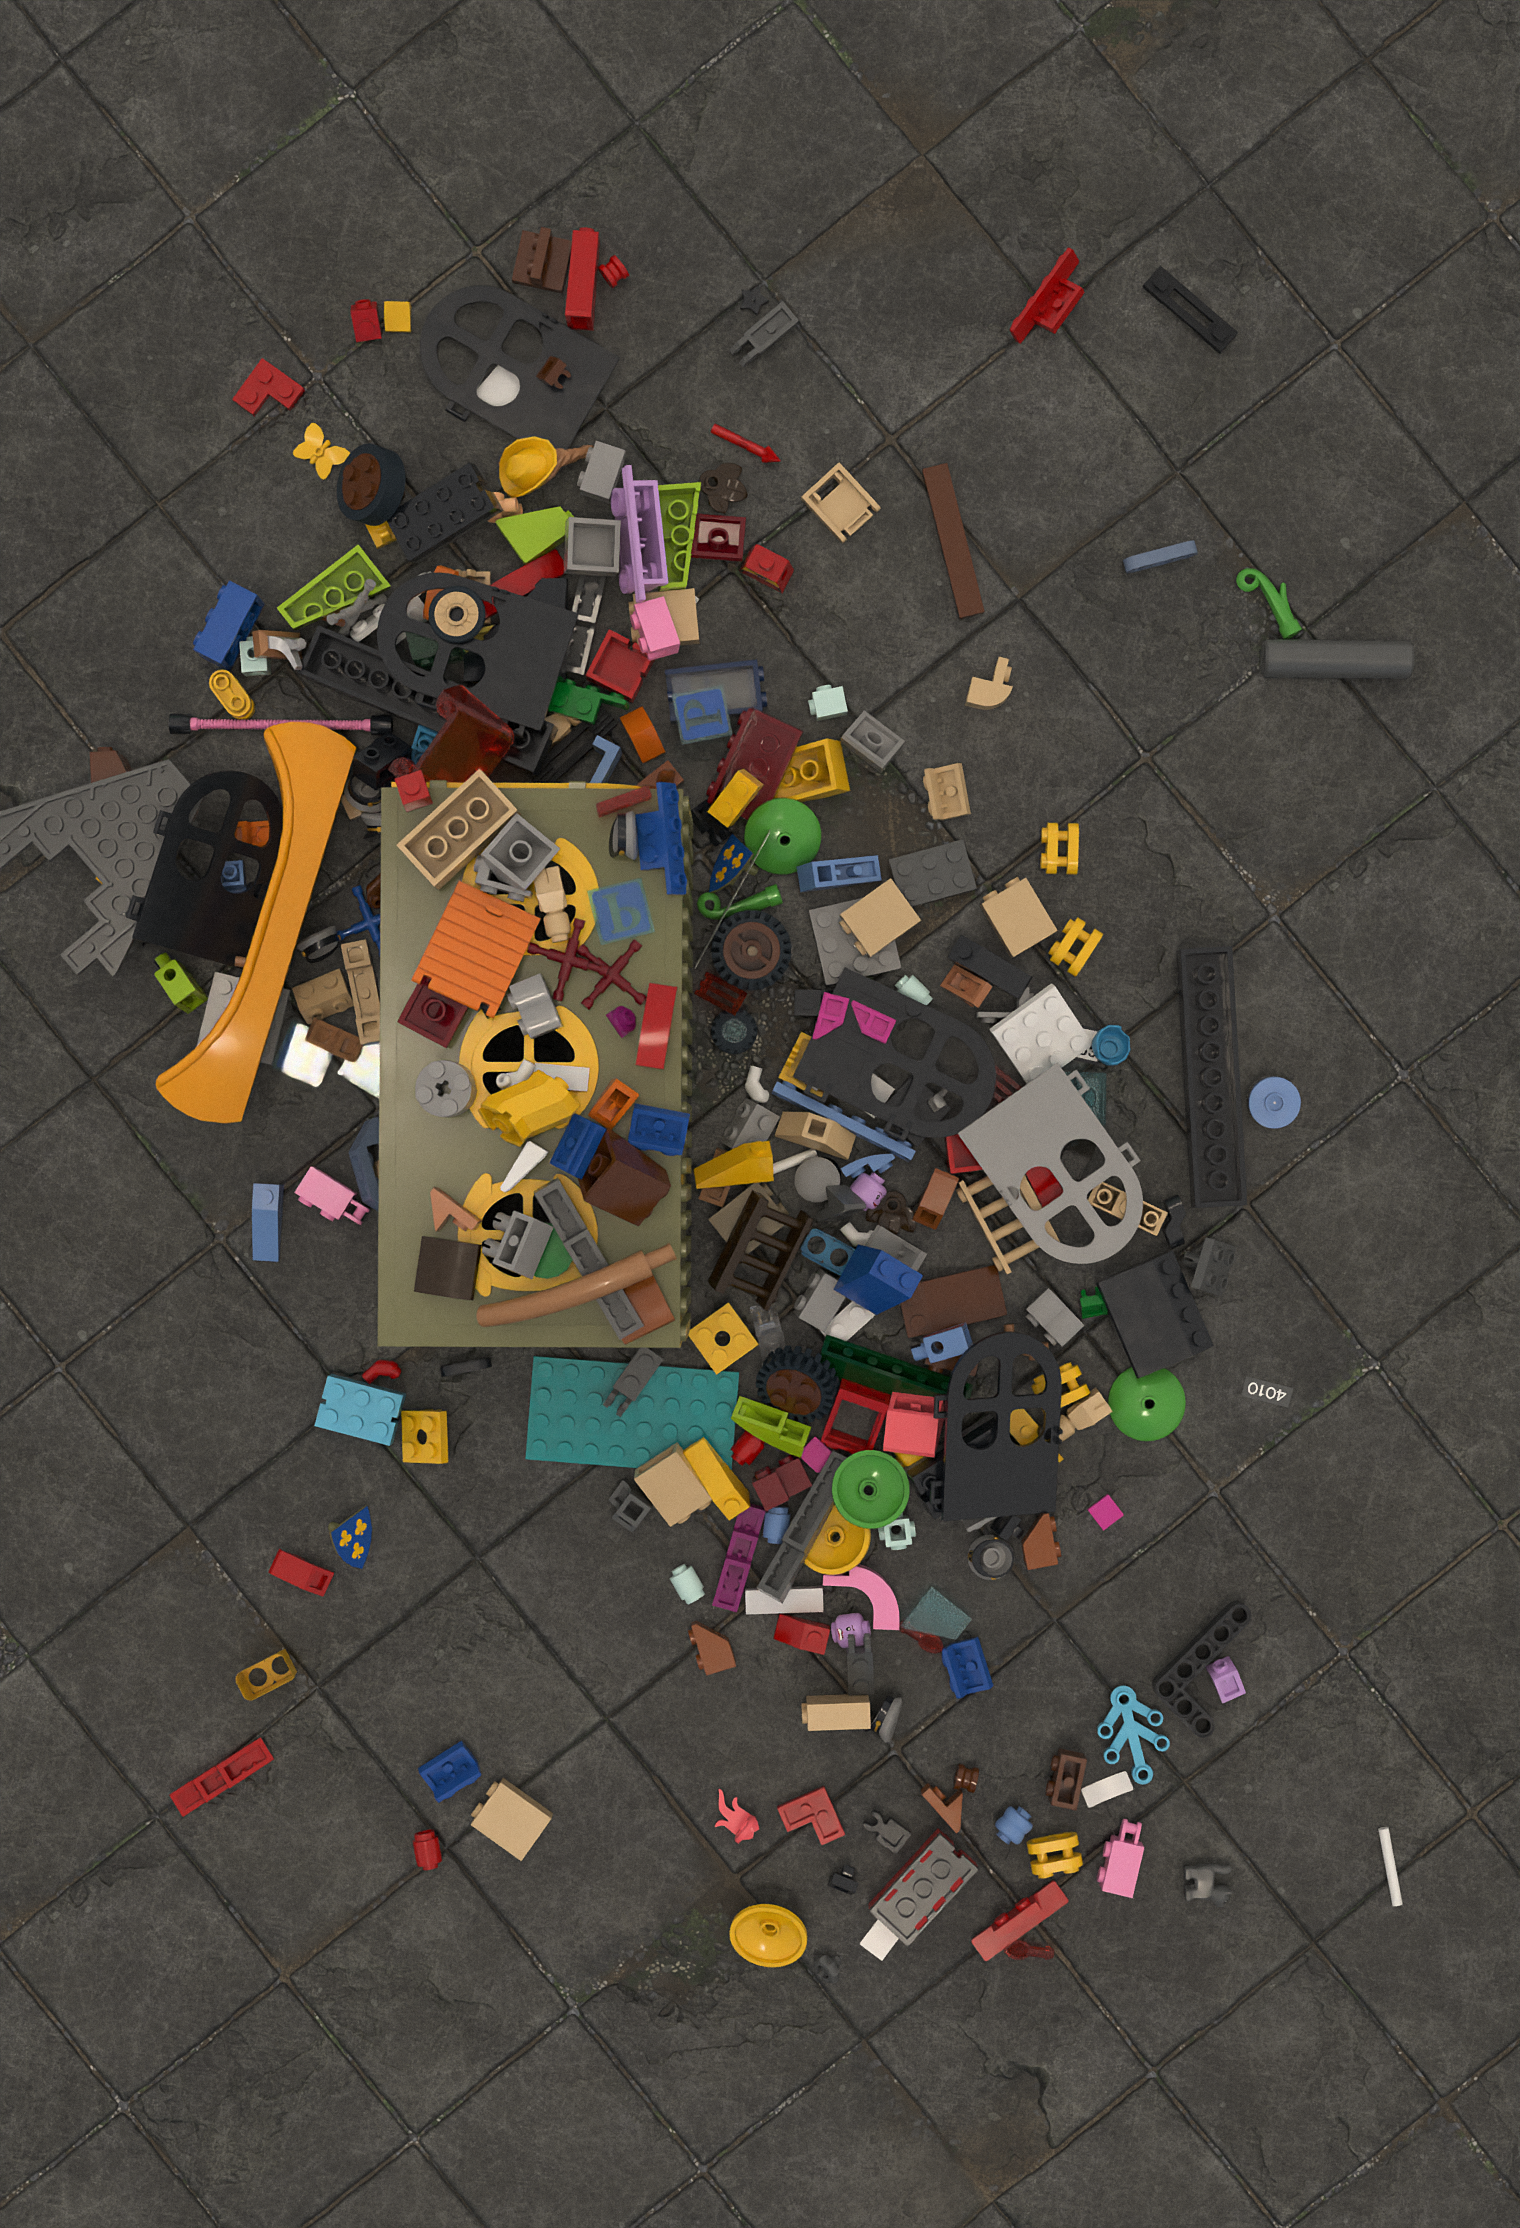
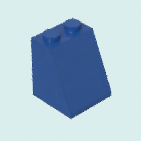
[833,1245,923,1315]

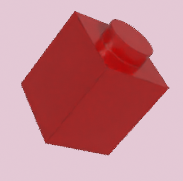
[395,770,433,812]

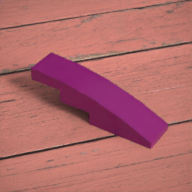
[712,1503,766,1612]

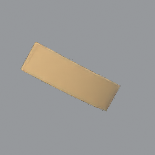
[341,939,380,1045]

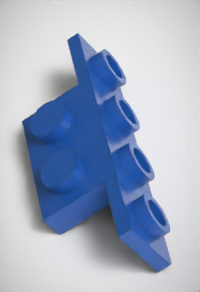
[635,782,687,895]

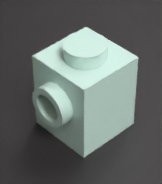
[239,636,271,676]
[808,685,848,721]

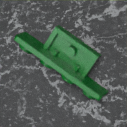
[548,679,630,725]

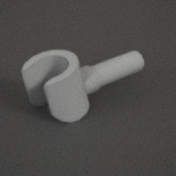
[928,1088,948,1112]

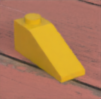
[693,1141,774,1189]
[683,1437,750,1520]

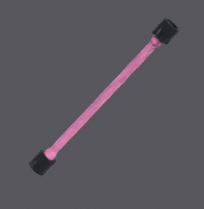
[169,714,393,736]

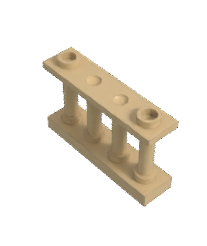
[956,1175,1060,1274]

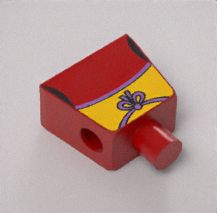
[739,544,794,593]

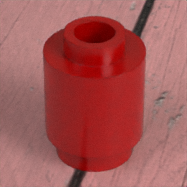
[730,1430,765,1466]
[412,1829,442,1870]

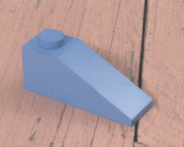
[797,855,882,892]
[252,1183,284,1262]

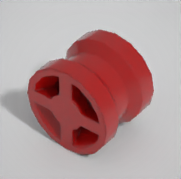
[598,255,629,288]

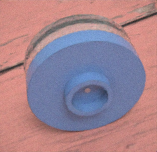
[1246,1075,1301,1128]

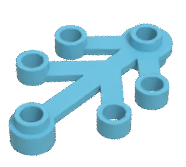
[1097,1685,1170,1785]

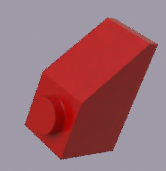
[773,1613,830,1655]

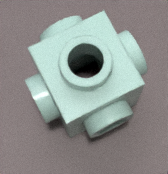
[878,1513,916,1550]

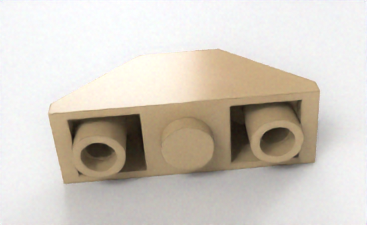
[775,1112,856,1160]
[1087,1182,1168,1236]

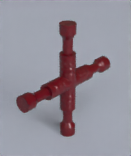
[527,918,610,1001]
[576,939,647,1010]

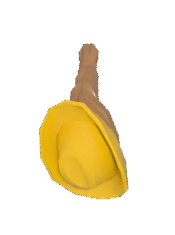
[499,436,594,498]

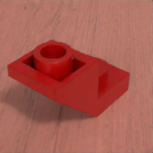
[268,1549,334,1596]

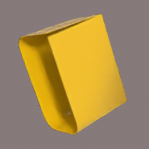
[236,1649,297,1700]

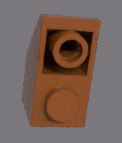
[912,1168,959,1230]
[1021,1513,1061,1570]
[688,1621,736,1676]

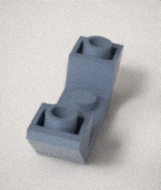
[348,1117,379,1211]

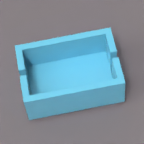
[314,1374,406,1446]

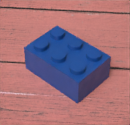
[193,581,265,672]

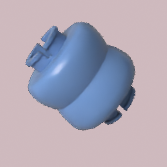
[995,1806,1033,1845]

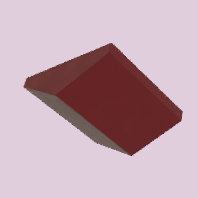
[691,514,746,562]
[397,976,469,1048]

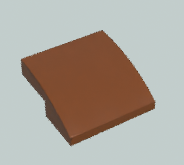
[622,1273,675,1345]

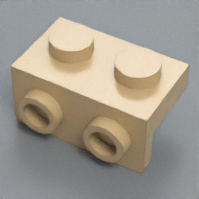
[923,763,971,820]
[292,968,354,1024]

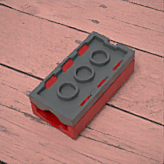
[868,1828,978,1946]

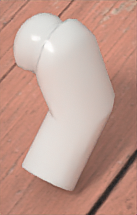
[496,1059,536,1090]
[745,1065,769,1103]
[840,1222,873,1247]

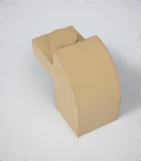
[965,657,1013,710]

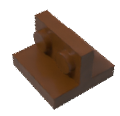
[512,227,572,294]

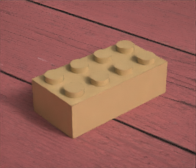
[397,769,521,890]

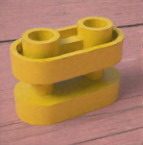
[209,670,255,720]
[1040,822,1079,875]
[1048,917,1103,977]
[1031,1362,1091,1414]
[1026,1832,1083,1878]

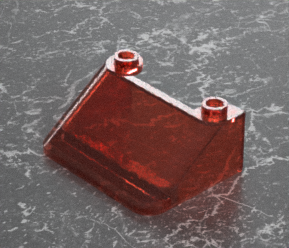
[388,685,514,783]

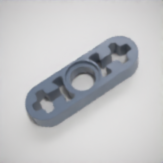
[1123,540,1198,573]

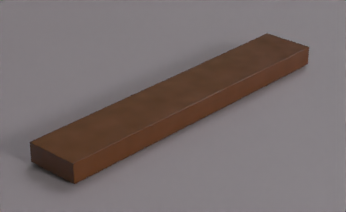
[922,463,985,619]

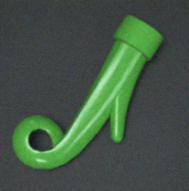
[1236,568,1302,639]
[697,884,783,920]

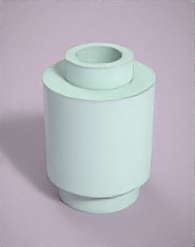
[895,975,933,1005]
[670,1564,705,1604]

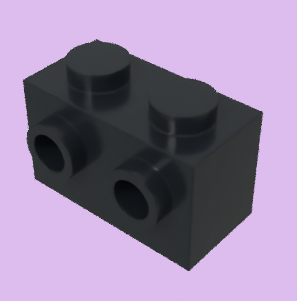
[353,731,412,790]

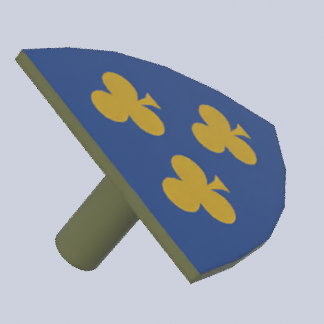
[709,834,758,893]
[328,1505,372,1569]

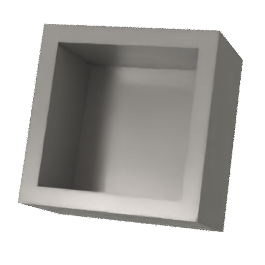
[564,517,621,577]

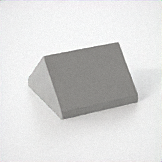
[841,710,905,773]
[480,813,560,891]

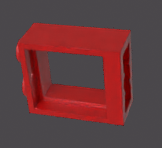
[820,1378,891,1455]

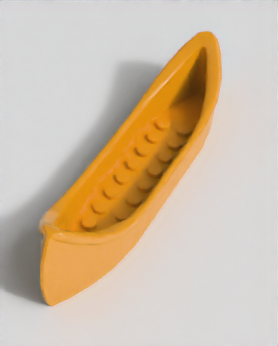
[156,722,356,1123]

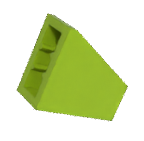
[495,506,574,565]

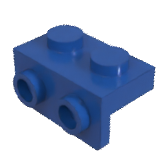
[628,1103,690,1156]
[942,1637,993,1699]
[418,1741,481,1803]

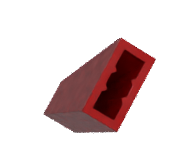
[565,227,600,331]

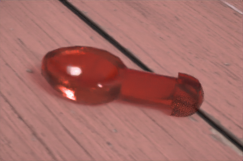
[899,1620,943,1654]
[1004,1940,1055,1960]

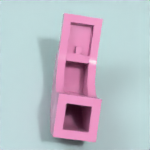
[822,1564,899,1630]

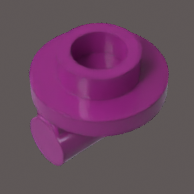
[606,1006,636,1038]

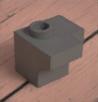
[609,1478,653,1533]

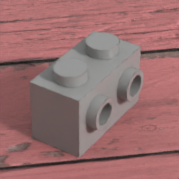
[577,441,626,504]
[794,1268,845,1332]

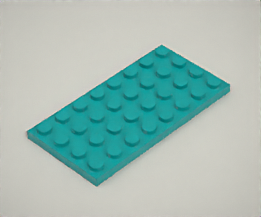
[525,1356,739,1470]

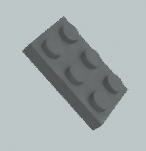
[888,839,977,907]

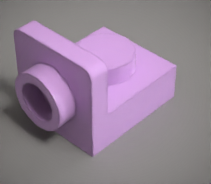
[1206,1656,1246,1704]

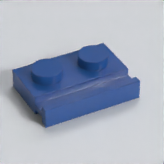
[550,1113,606,1180]

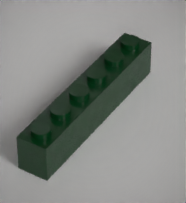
[819,1334,973,1399]

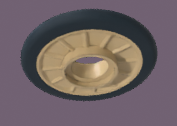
[428,586,485,643]

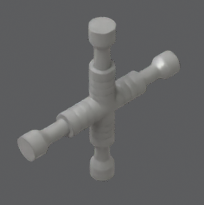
[327,579,387,637]

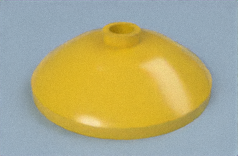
[804,1505,871,1575]
[730,1904,807,1967]

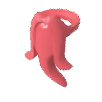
[715,1789,759,1844]

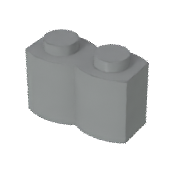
[507,974,563,1039]
[1025,1288,1084,1347]

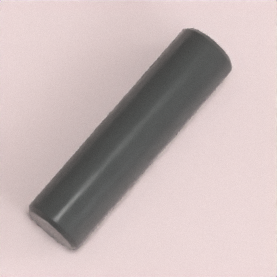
[1260,639,1414,679]

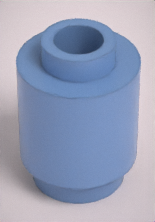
[763,1506,791,1544]

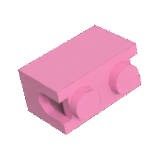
[630,596,680,661]

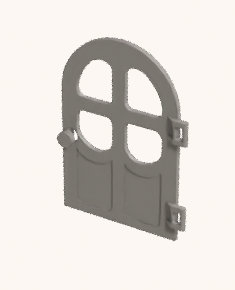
[958,1063,1143,1264]

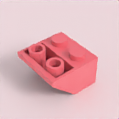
[883,1392,944,1458]

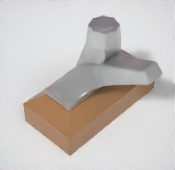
[252,630,306,670]

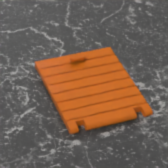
[411,881,541,1019]

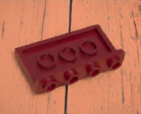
[706,707,804,820]

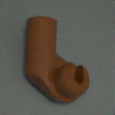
[366,872,381,909]

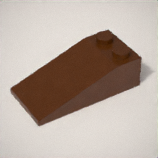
[900,1265,1007,1338]

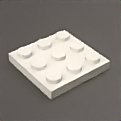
[989,983,1092,1084]

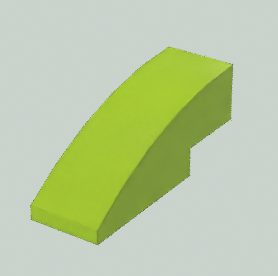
[731,1396,811,1458]

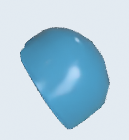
[1092,1025,1130,1066]

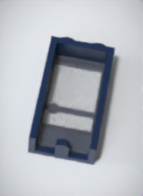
[665,659,767,725]

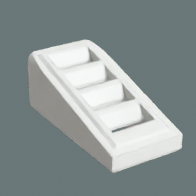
[500,1141,549,1193]

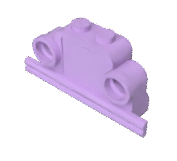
[611,465,668,603]

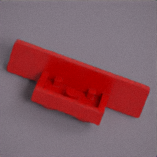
[1010,247,1085,344]
[971,1880,1068,1961]

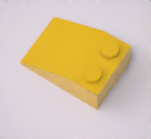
[774,738,850,802]

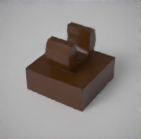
[536,356,571,389]

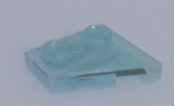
[900,1586,972,1639]

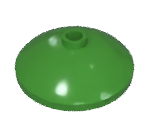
[744,798,821,875]
[1108,1367,1186,1441]
[831,1450,910,1529]

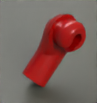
[362,1360,401,1384]

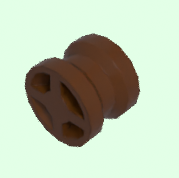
[953,1763,979,1793]

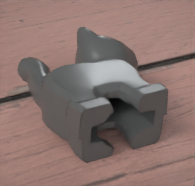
[1183,1863,1233,1907]

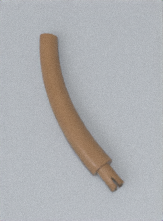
[477,1243,677,1327]

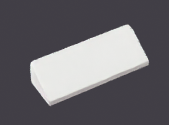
[745,1586,823,1615]

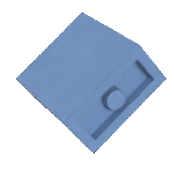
[590,735,622,783]

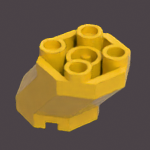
[478,1070,580,1147]

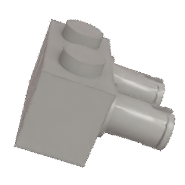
[482,1211,554,1279]

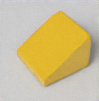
[384,301,412,332]

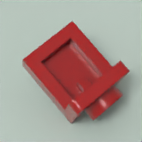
[351,299,382,342]

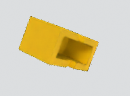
[707,769,764,828]

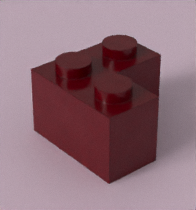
[752,1454,812,1511]

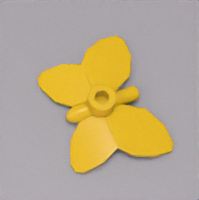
[293,423,350,480]

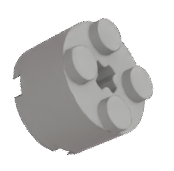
[415,1060,477,1117]

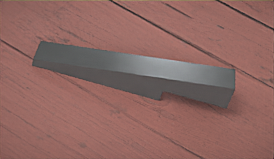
[566,575,607,681]
[534,1177,644,1340]
[757,1450,847,1604]

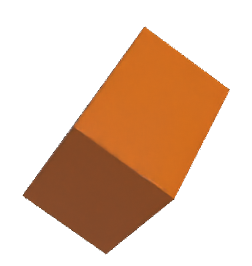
[620,706,665,764]
[588,1078,639,1130]

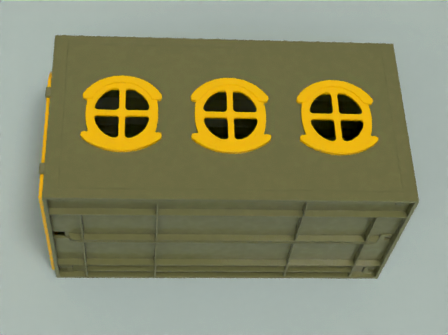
[378,780,694,1348]

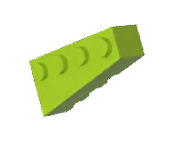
[657,482,701,592]
[277,545,391,631]

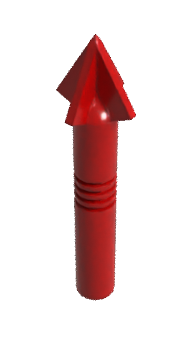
[711,424,781,463]

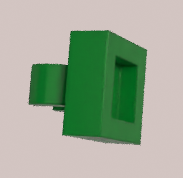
[1080,1287,1107,1319]

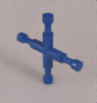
[337,885,380,956]

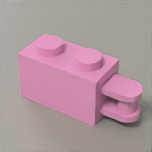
[294,1166,370,1225]
[1097,1819,1144,1898]

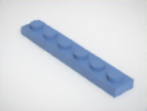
[771,1081,916,1162]

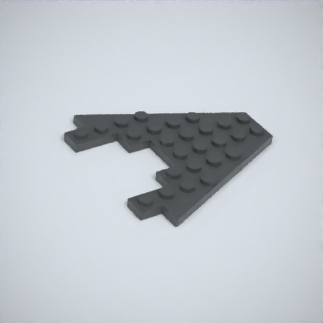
[0,759,204,977]

